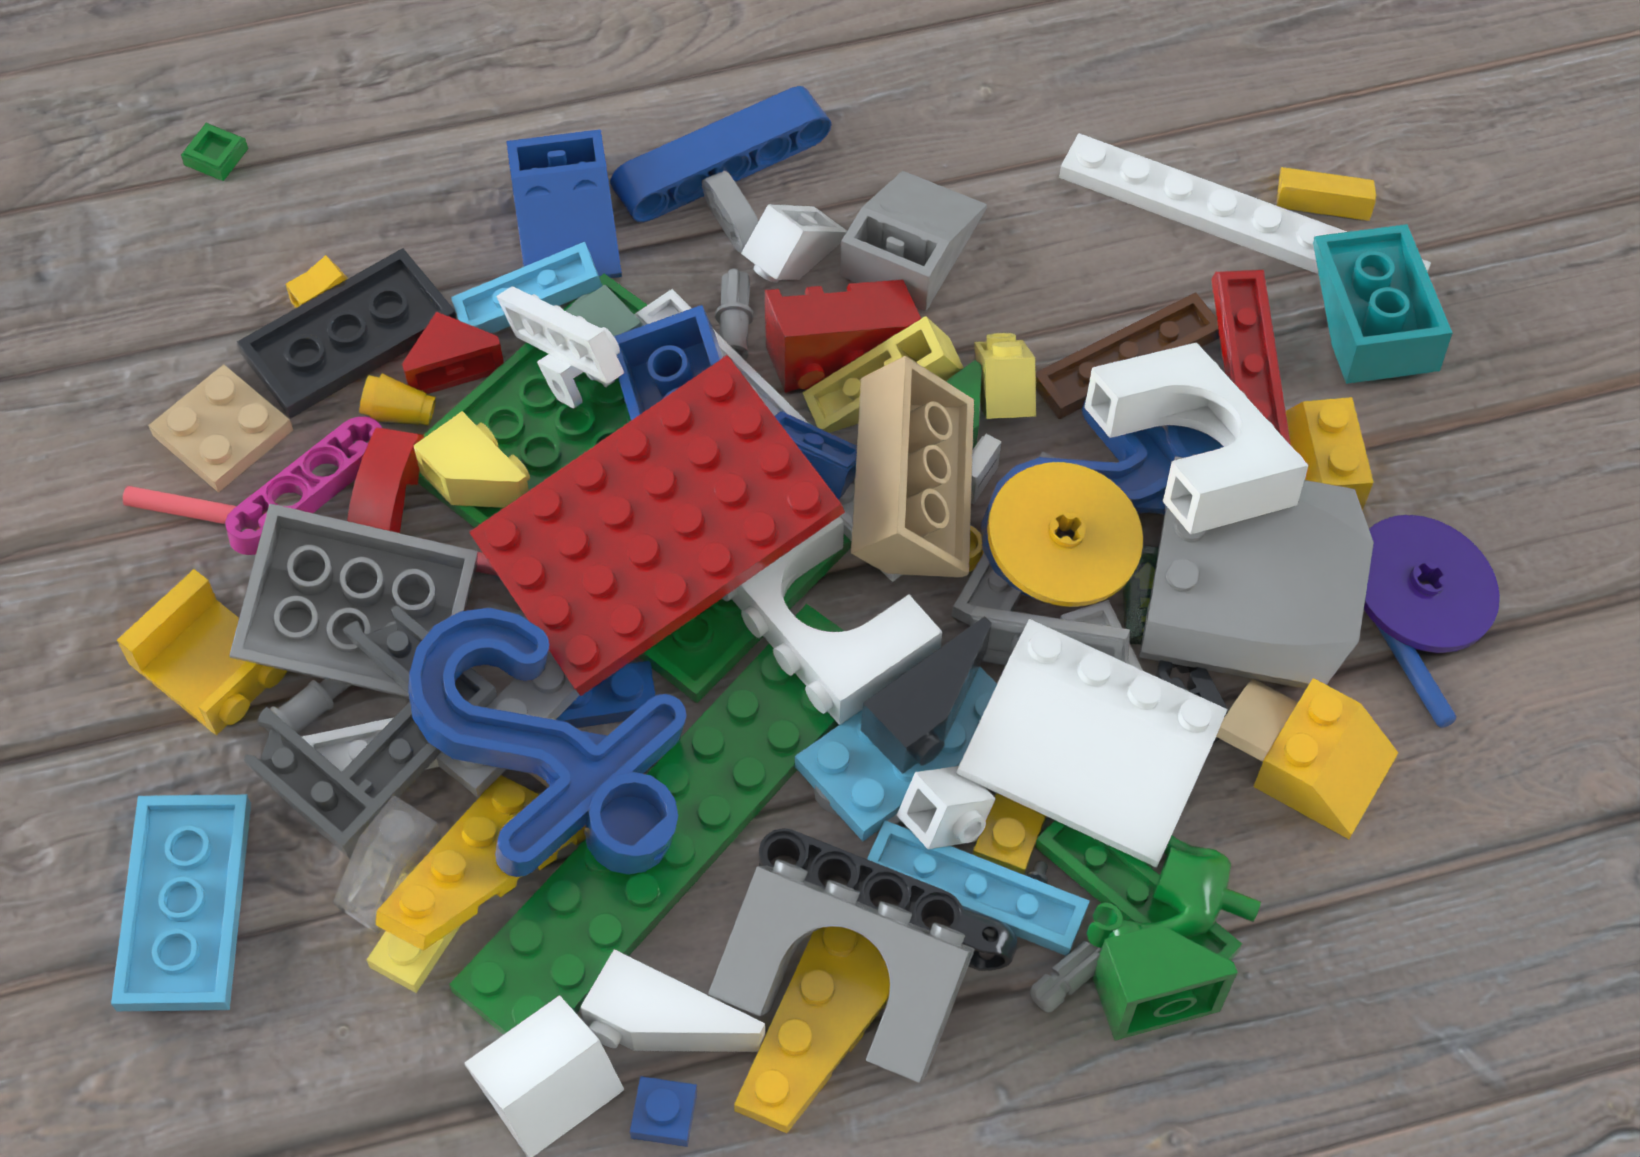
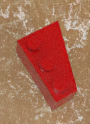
[765,279,921,393]

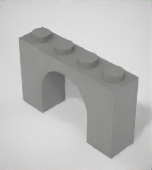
[708,860,975,1083]

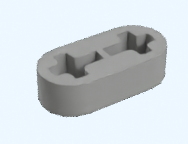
[702,171,759,252]

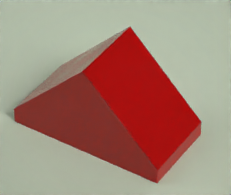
[402,312,504,394]

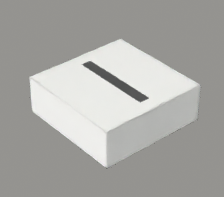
[971,434,1002,504]

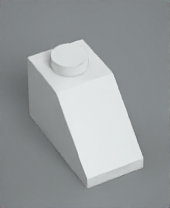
[741,204,847,283]

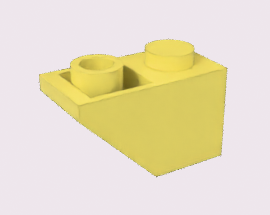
[974,333,1036,419]
[413,411,530,508]

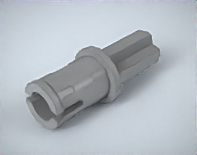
[715,268,754,360]

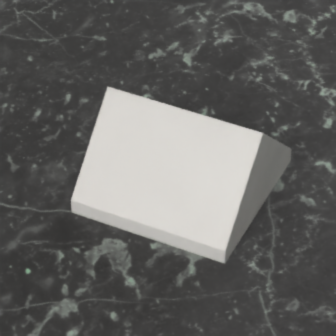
[464,996,624,1157]

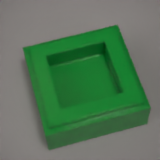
[181,122,248,181]

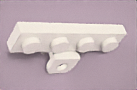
[496,286,624,408]

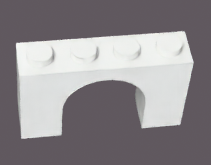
[1085,343,1308,535]
[723,517,942,725]

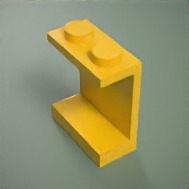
[117,569,287,736]

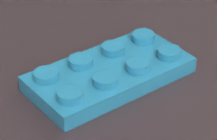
[795,667,997,842]
[111,794,251,1012]

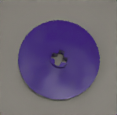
[1364,515,1500,653]

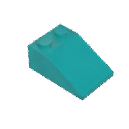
[1313,224,1453,384]

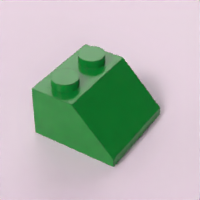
[1093,924,1238,1041]

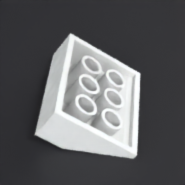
[956,619,1227,867]

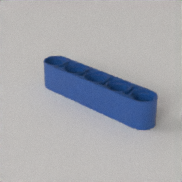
[610,86,832,222]

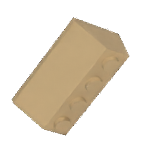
[851,356,974,577]

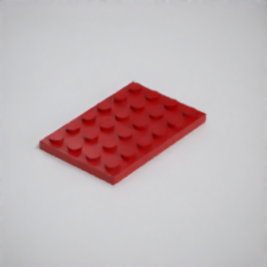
[469,355,845,696]

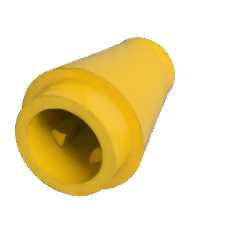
[359,373,436,426]

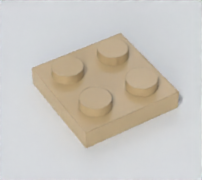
[148,364,293,493]

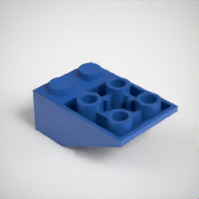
[506,129,622,278]

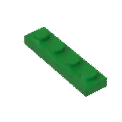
[1035,820,1242,960]

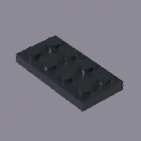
[237,248,457,419]

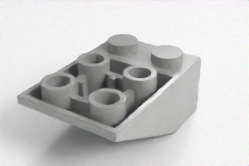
[840,171,987,311]

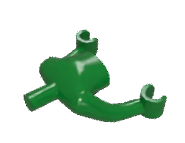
[1087,835,1261,948]

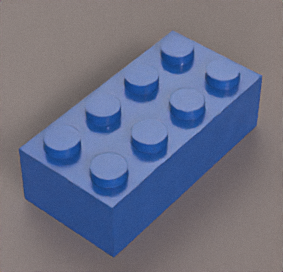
[614,305,723,420]

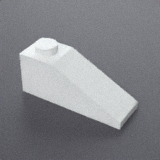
[580,949,765,1052]

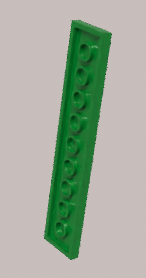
[449,603,844,1035]

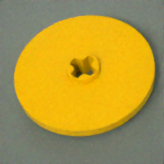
[987,462,1143,607]

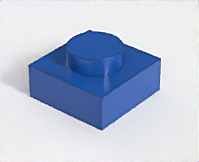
[630,1076,698,1147]

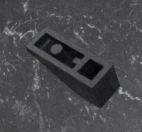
[860,616,992,774]

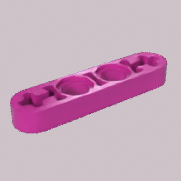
[225,416,382,555]

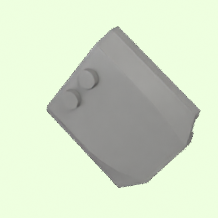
[1139,456,1374,689]

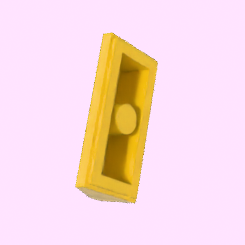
[1276,167,1376,221]

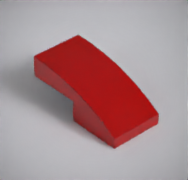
[347,427,424,533]

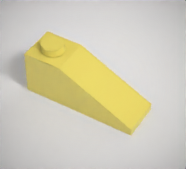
[803,316,964,433]

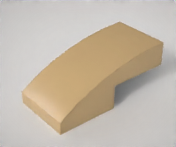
[1216,679,1298,762]

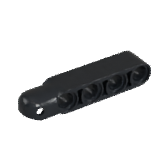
[759,828,1018,971]

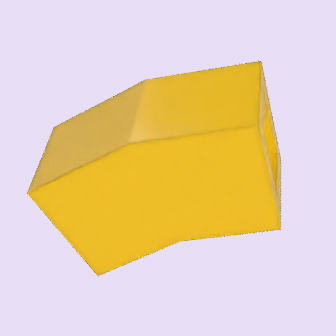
[285,255,348,308]

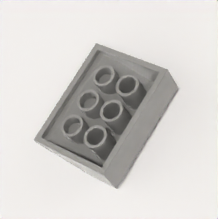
[229,504,478,698]

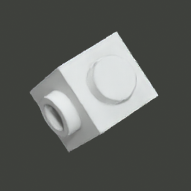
[897,766,996,850]

